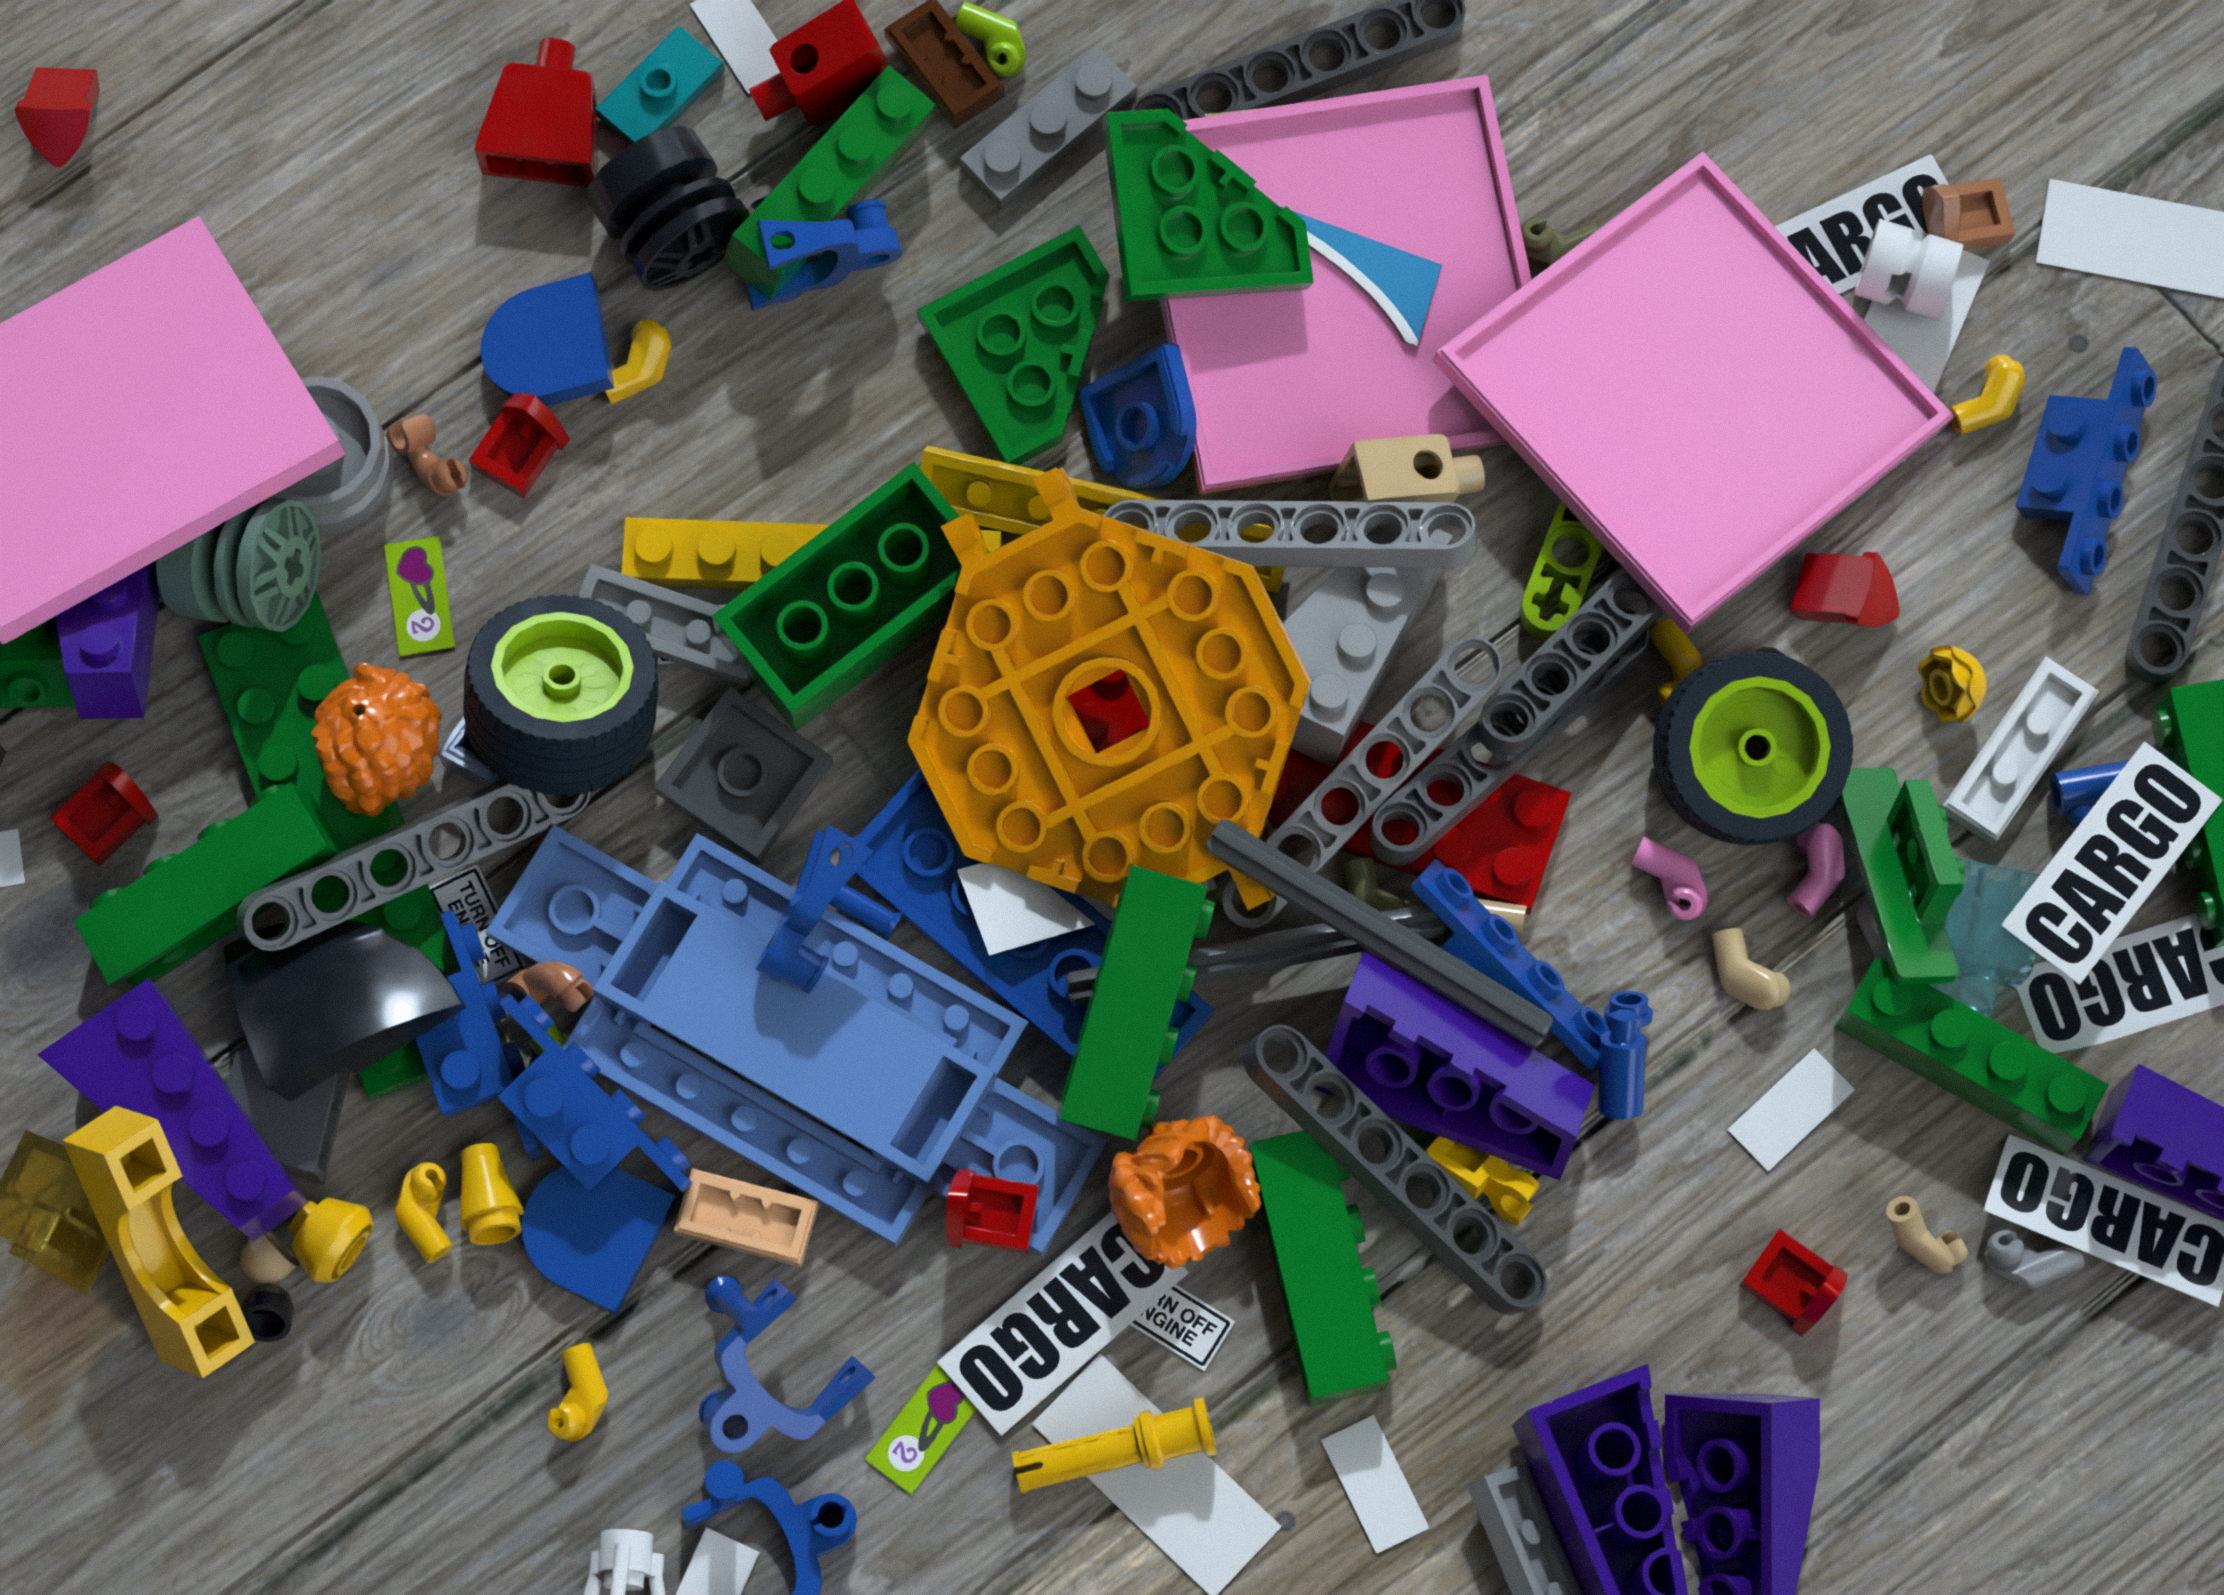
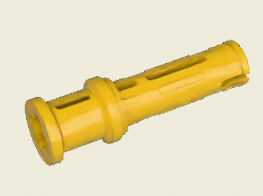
[1012,1397,1218,1494]

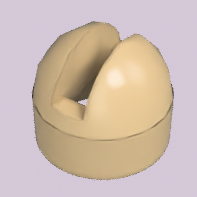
[240,1230,299,1284]

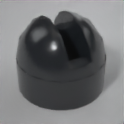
[241,1283,294,1342]

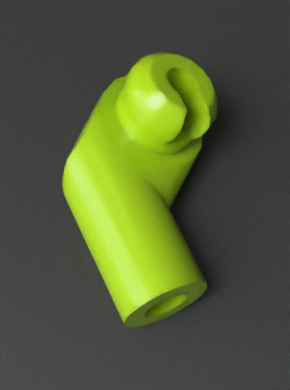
[955,1,1027,78]

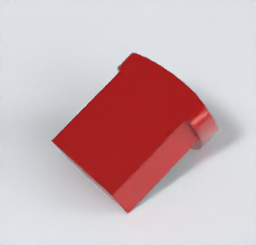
[15,67,100,168]
[469,393,570,499]
[1790,552,1900,627]
[50,761,159,867]
[945,1168,1039,1254]
[1739,1229,1848,1337]

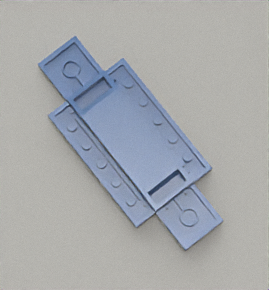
[485,824,1108,1257]

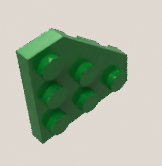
[1102,108,1314,302]
[917,225,1110,466]

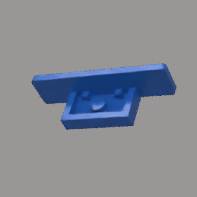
[2016,347,2157,595]
[1411,859,1610,1071]
[416,909,544,1162]
[497,994,692,1192]

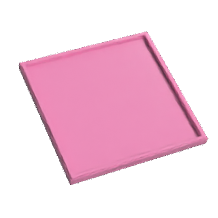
[1160,75,1532,495]
[1432,151,1955,635]
[0,216,346,645]

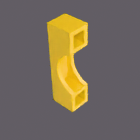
[62,1106,255,1379]

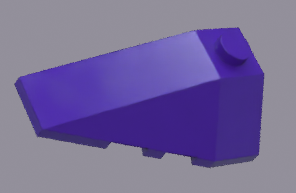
[1665,1394,1820,1595]

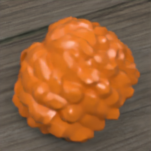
[311,663,442,817]
[1108,1115,1261,1270]

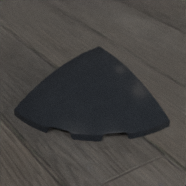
[224,920,467,1101]

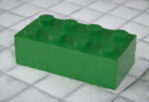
[712,461,990,732]

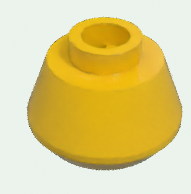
[288,1197,374,1283]

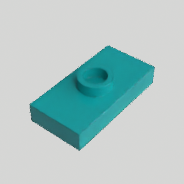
[595,25,725,145]

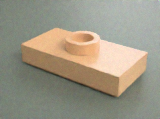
[674,1168,819,1268]

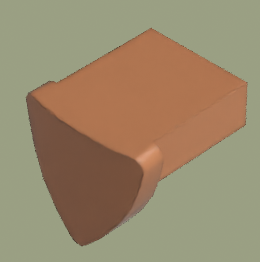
[1922,177,2015,251]

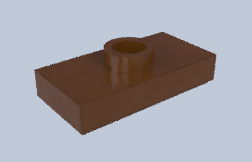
[884,0,1005,129]

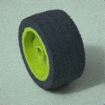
[463,594,659,796]
[1653,651,1853,845]

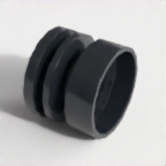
[585,126,750,291]

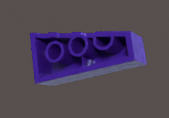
[55,561,160,719]
[1314,950,1595,1181]
[37,978,308,1241]
[2083,1064,2224,1221]
[1512,1364,1688,1595]

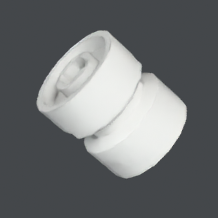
[1854,219,1963,320]

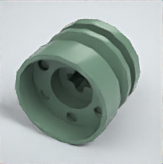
[156,497,321,632]

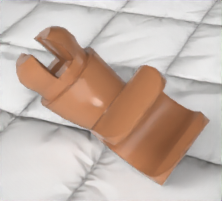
[386,414,468,496]
[502,961,594,1012]

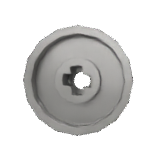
[271,376,394,535]

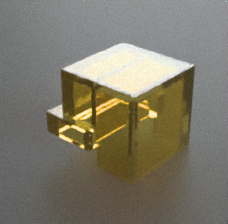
[0,1130,110,1296]

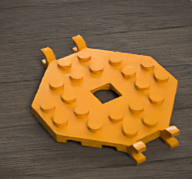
[907,467,1312,911]

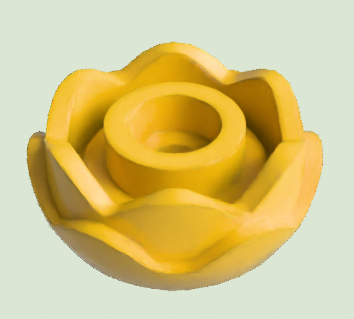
[1918,646,1987,724]

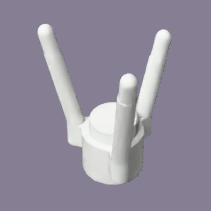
[583,1529,666,1595]

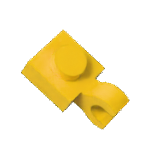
[1425,1136,1540,1225]

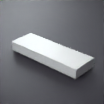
[1943,657,2099,846]

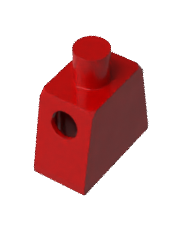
[749,0,890,126]
[474,38,598,187]

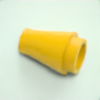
[459,1143,525,1245]

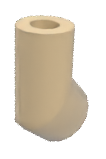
[1711,928,1791,1010]
[1886,1196,1968,1274]

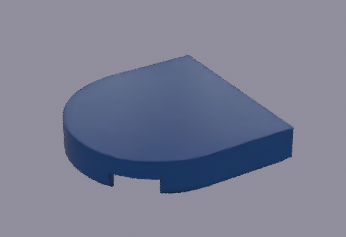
[481,272,615,406]
[1078,344,1197,490]
[522,1166,677,1316]

